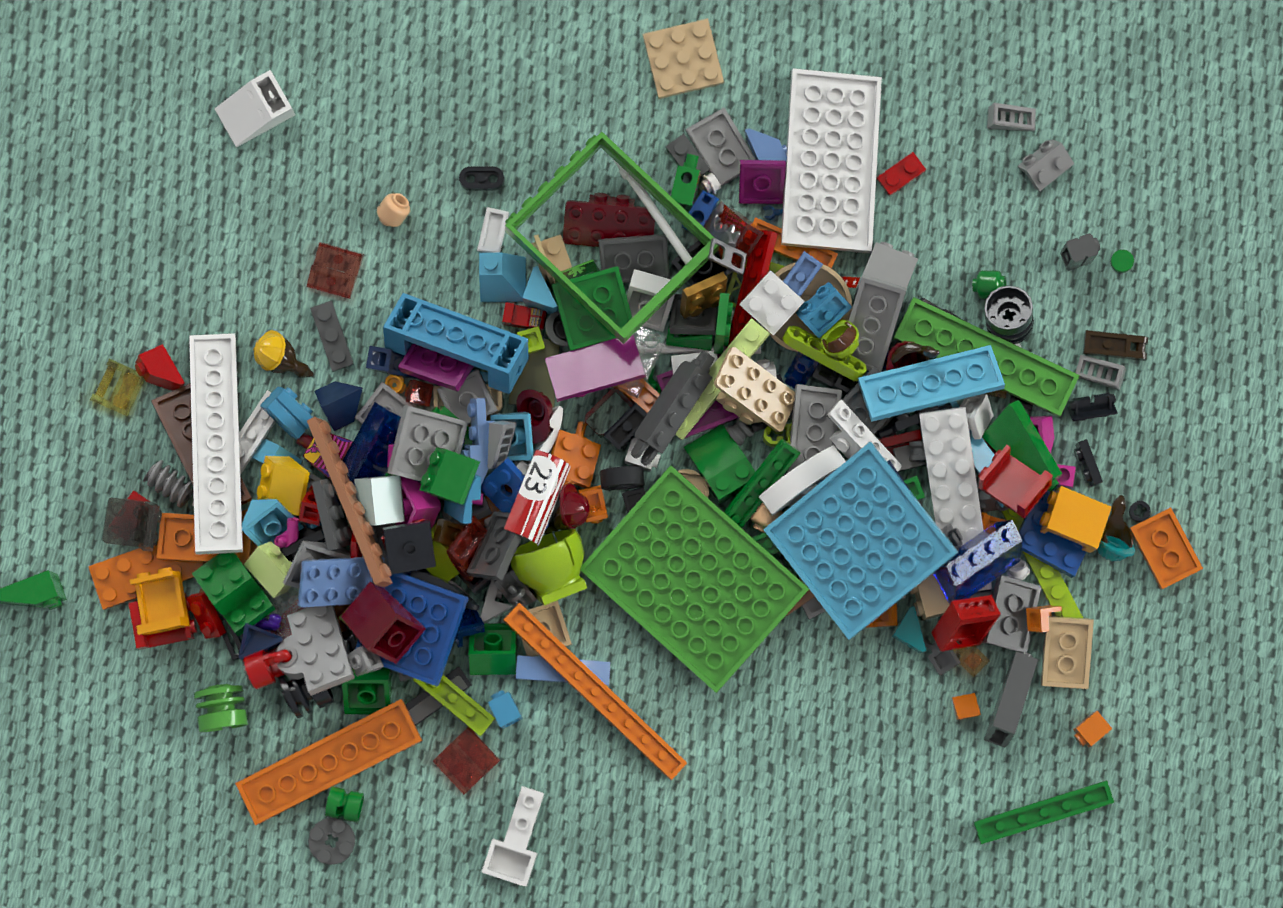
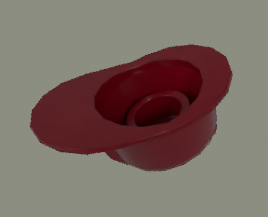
[516,389,553,444]

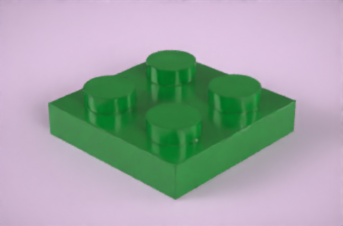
[714,293,733,354]

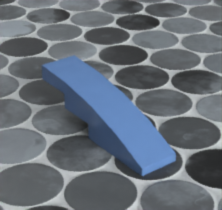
[516,655,610,685]

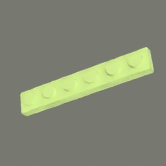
[675,318,770,440]

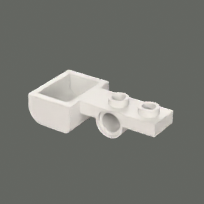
[482,786,544,887]

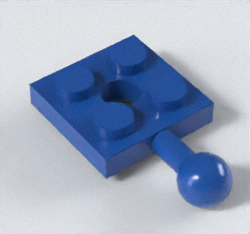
[481,458,549,530]

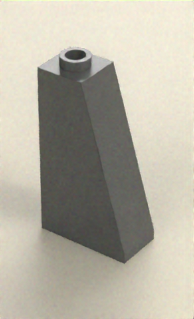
[983,651,1038,748]

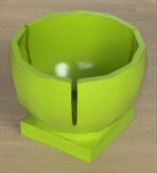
[510,529,587,606]

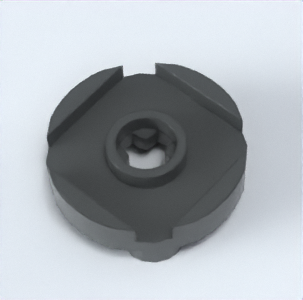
[308,818,356,865]

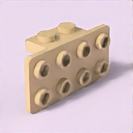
[714,347,795,432]

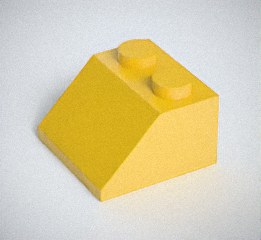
[257,456,310,516]

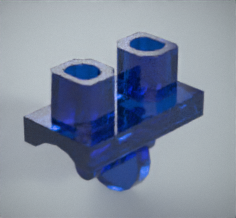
[784,351,819,389]

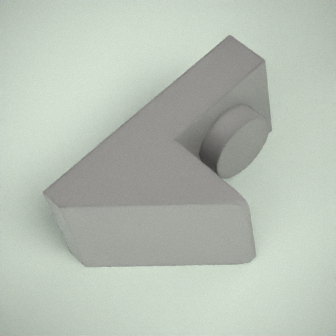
[479,579,513,624]

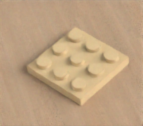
[643,19,724,99]

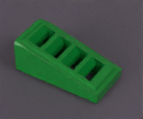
[666,326,713,351]

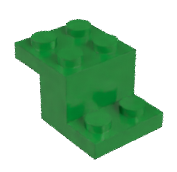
[192,553,276,637]

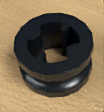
[1129,501,1151,522]

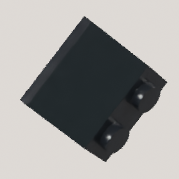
[671,240,733,287]

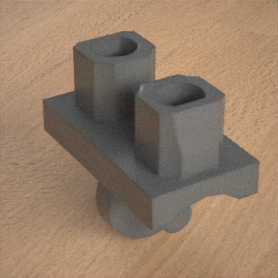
[494,568,537,607]

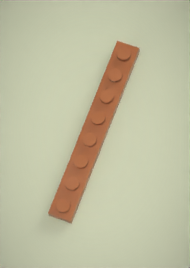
[307,417,392,587]

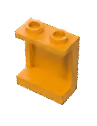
[1040,486,1112,553]
[130,567,190,635]

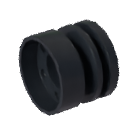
[984,285,1034,344]
[278,675,335,719]

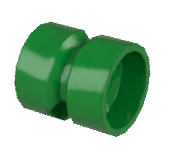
[325,786,364,823]

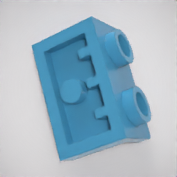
[796,282,852,338]

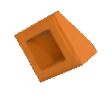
[952,693,981,720]

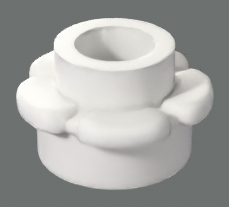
[701,173,721,194]
[1007,560,1030,581]

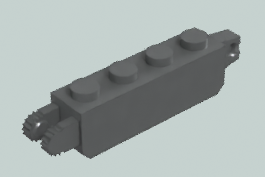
[631,351,715,466]

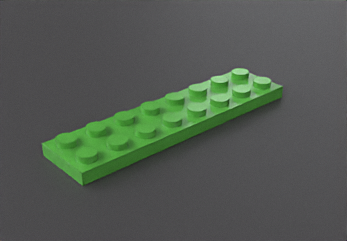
[893,297,1080,417]

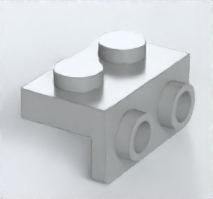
[1018,139,1074,191]

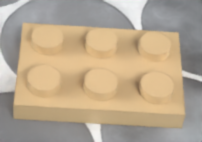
[1041,616,1094,689]

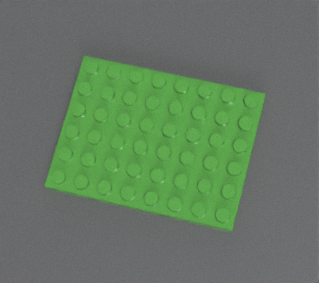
[580,465,809,693]

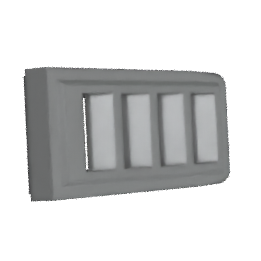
[987,103,1036,131]
[1075,355,1126,390]
[488,420,516,469]

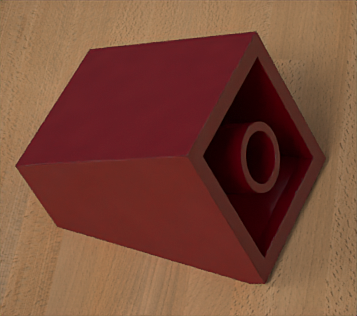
[341,581,426,664]

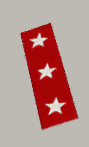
[841,277,861,288]

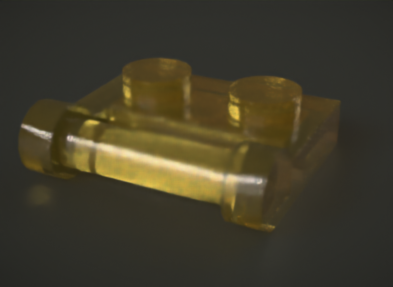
[90,359,145,417]

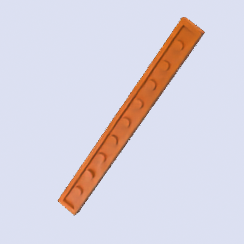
[503,603,687,780]

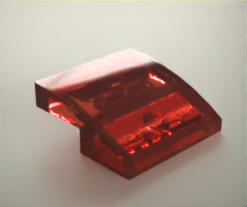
[306,242,364,299]
[446,516,488,581]
[433,727,501,795]

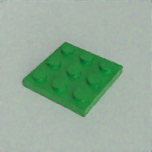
[552,266,636,351]

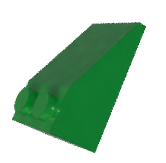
[684,425,755,505]
[0,570,67,610]

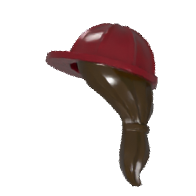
[886,341,940,371]
[544,483,590,534]

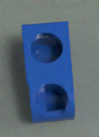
[682,190,719,232]

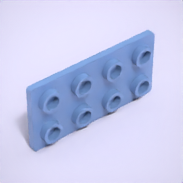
[298,557,384,607]

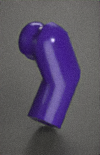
[254,614,282,631]

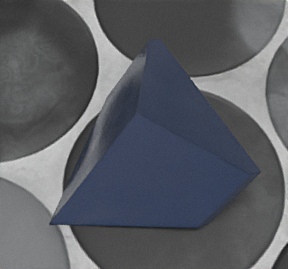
[315,381,363,431]
[239,623,285,660]

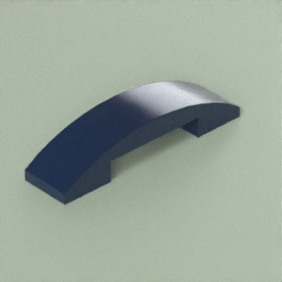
[366,346,425,381]

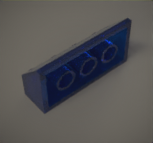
[343,402,401,495]
[933,520,1023,604]

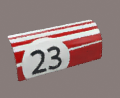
[504,450,571,546]

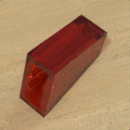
[719,204,764,269]

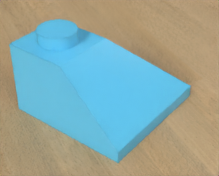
[479,253,526,302]

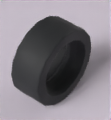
[600,466,645,490]

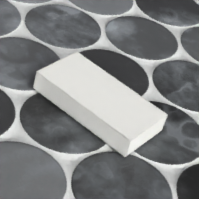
[477,207,509,253]

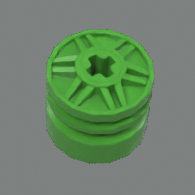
[194,684,248,733]

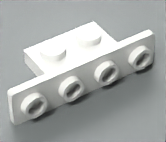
[828,400,902,472]

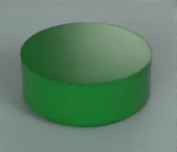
[1110,249,1134,273]

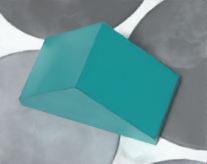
[892,606,926,653]

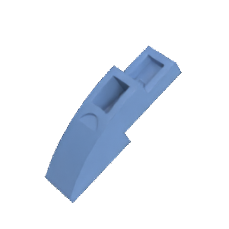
[461,398,495,484]

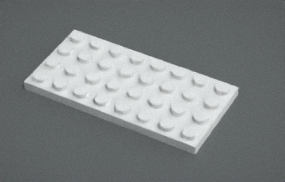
[781,69,882,253]

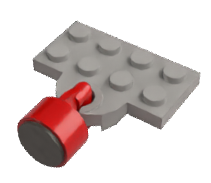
[242,605,355,695]

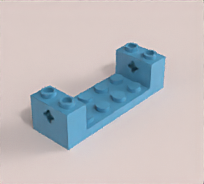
[383,293,528,394]

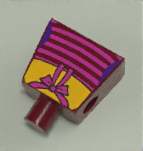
[296,433,355,479]

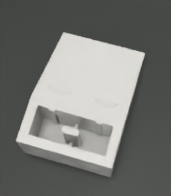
[215,70,295,147]

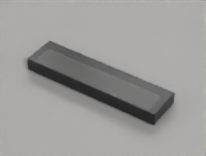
[406,667,473,726]

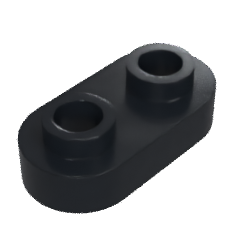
[459,166,505,191]

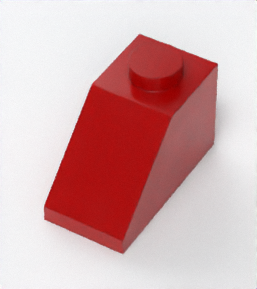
[135,344,185,391]

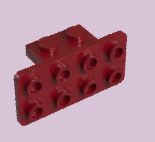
[563,193,655,247]

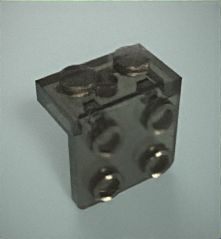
[102,497,162,552]

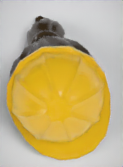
[253,330,314,378]

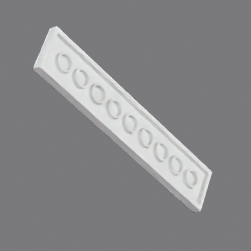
[189,334,243,555]

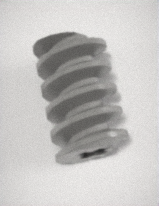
[143,460,194,508]

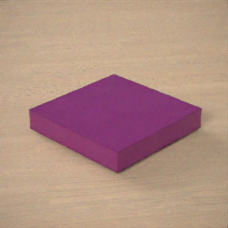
[739,160,786,204]

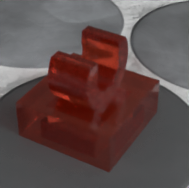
[404,380,433,407]

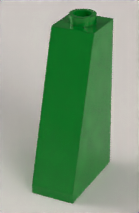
[982,400,1062,492]

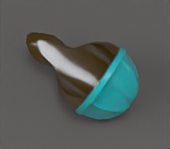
[1097,495,1135,561]

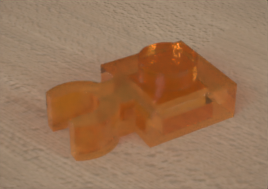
[953,646,990,677]

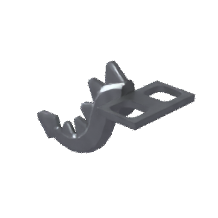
[708,201,747,275]

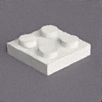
[740,270,805,336]

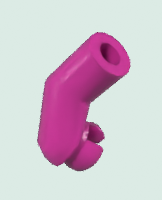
[274,518,299,548]

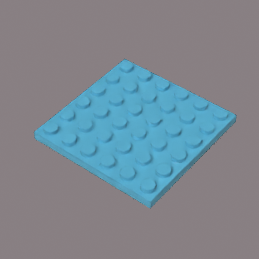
[763,442,958,640]

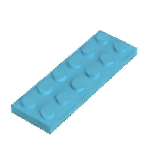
[858,345,1005,422]

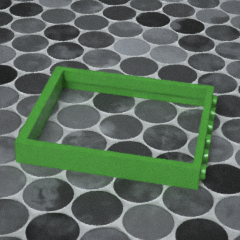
[505,132,720,344]

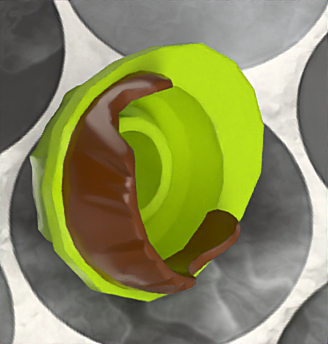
[821,320,859,358]

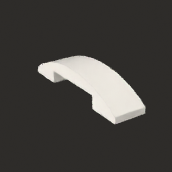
[514,406,563,475]
[759,445,846,516]

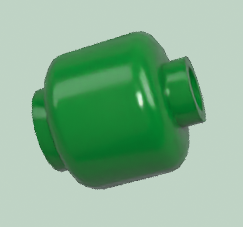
[972,270,1006,300]

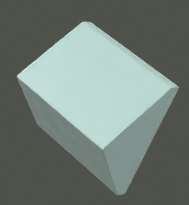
[354,476,405,525]

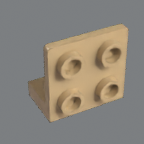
[531,234,572,286]

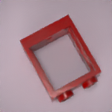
[931,595,1001,652]

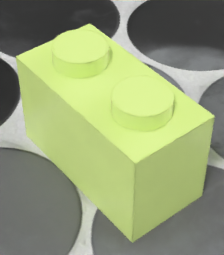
[244,541,292,598]

